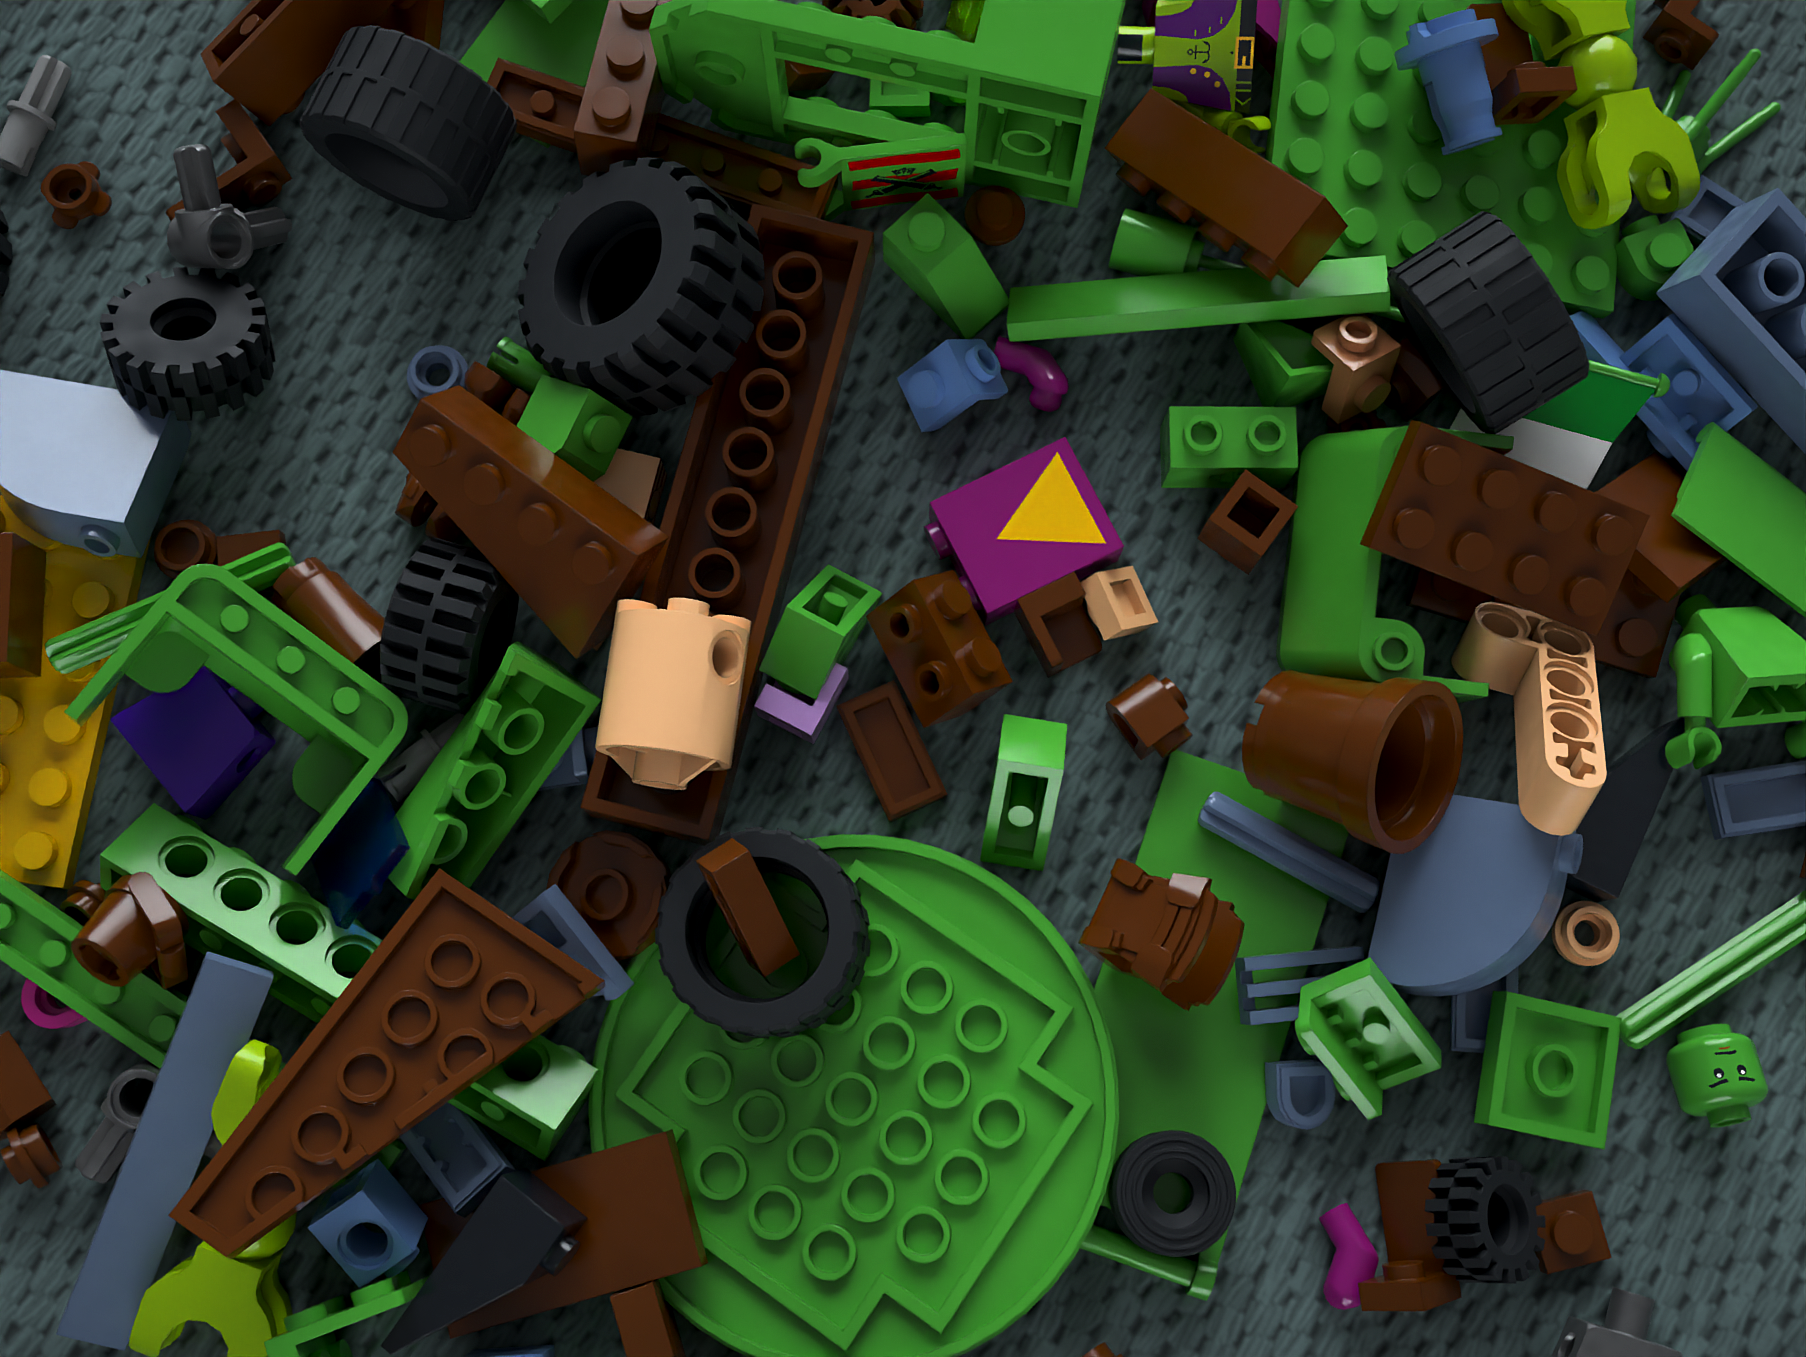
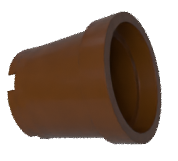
[1242,670,1463,854]

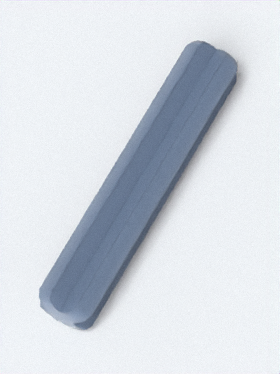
[1198,792,1380,913]

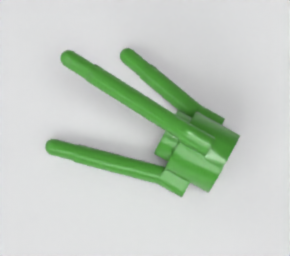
[1661,49,1781,180]

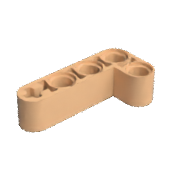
[1451,602,1607,836]

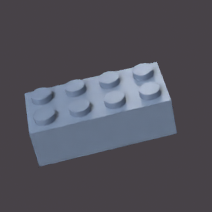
[1656,188,1806,454]

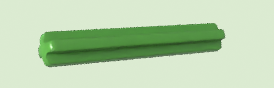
[45,542,296,674]
[1617,890,1806,1049]

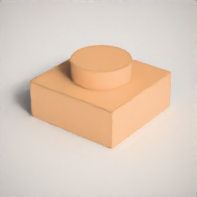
[1080,566,1158,641]

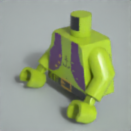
[1117,0,1271,154]

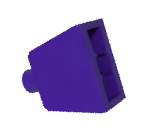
[110,666,276,820]

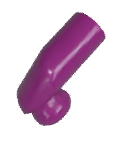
[994,336,1069,412]
[1319,1203,1379,1310]

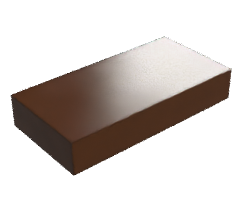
[836,680,948,823]

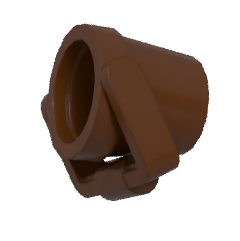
[71,872,190,990]

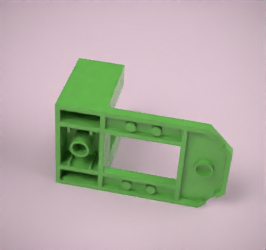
[649,0,1126,208]

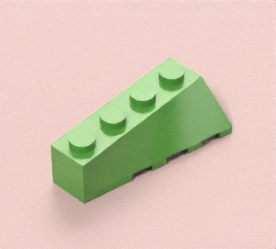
[367,641,602,900]

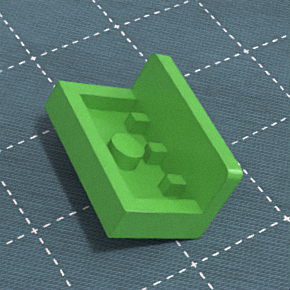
[1295,957,1442,1120]

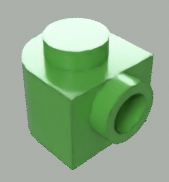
[1614,215,1694,301]

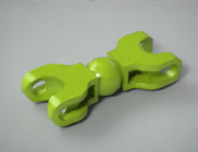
[1502,0,1700,229]
[128,1039,297,1357]

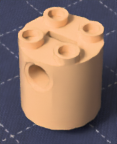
[595,598,751,790]

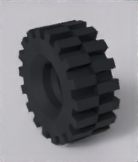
[100,267,276,421]

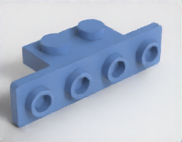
[1570,310,1758,471]

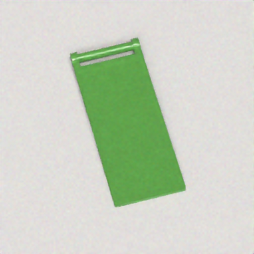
[1080,750,1349,1301]

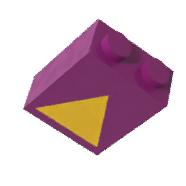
[924,437,1124,626]

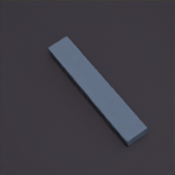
[56,951,274,1351]

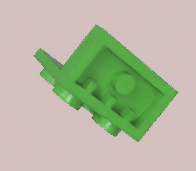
[264,1270,429,1357]

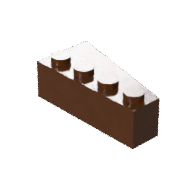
[393,385,669,659]

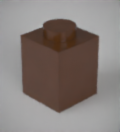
[1197,469,1298,575]

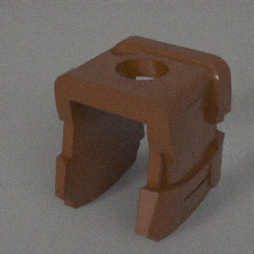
[1078,858,1245,1011]

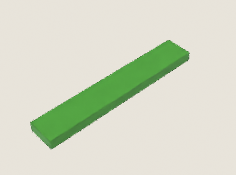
[1007,255,1390,342]

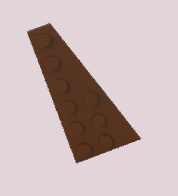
[168,868,605,1259]

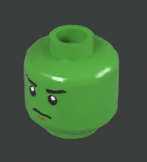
[1666,1024,1768,1127]

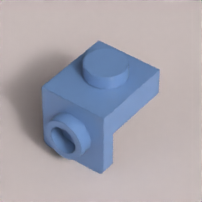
[897,339,1008,432]

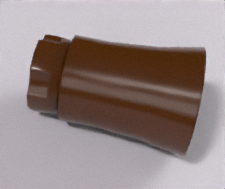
[271,557,385,683]

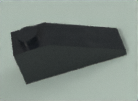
[1565,718,1685,903]
[381,1168,587,1355]

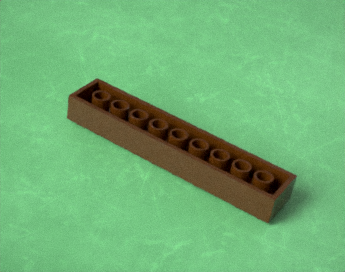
[580,203,875,846]

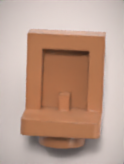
[1311,313,1401,424]

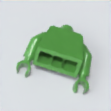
[1665,594,1806,770]

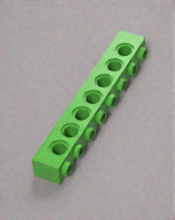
[100,803,598,1161]

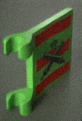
[794,133,967,222]

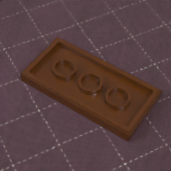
[418,1129,708,1339]

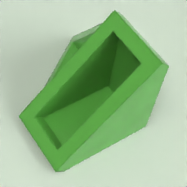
[1233,320,1334,407]

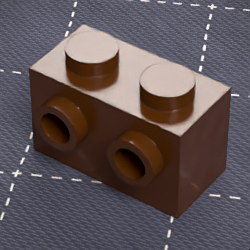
[866,570,1013,728]

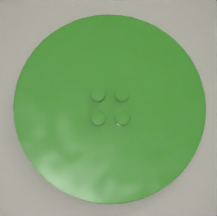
[588,834,1119,1357]

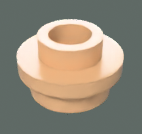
[1552,901,1620,966]

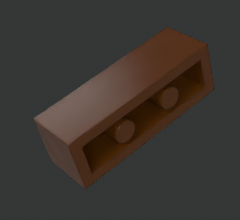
[696,838,800,977]

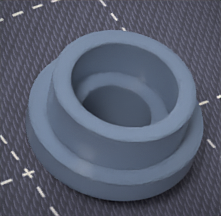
[407,345,469,400]

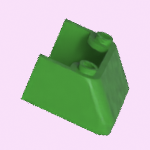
[1276,425,1514,703]
[64,564,408,876]

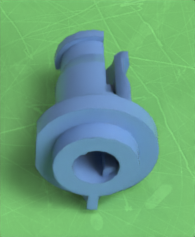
[1394,9,1502,155]

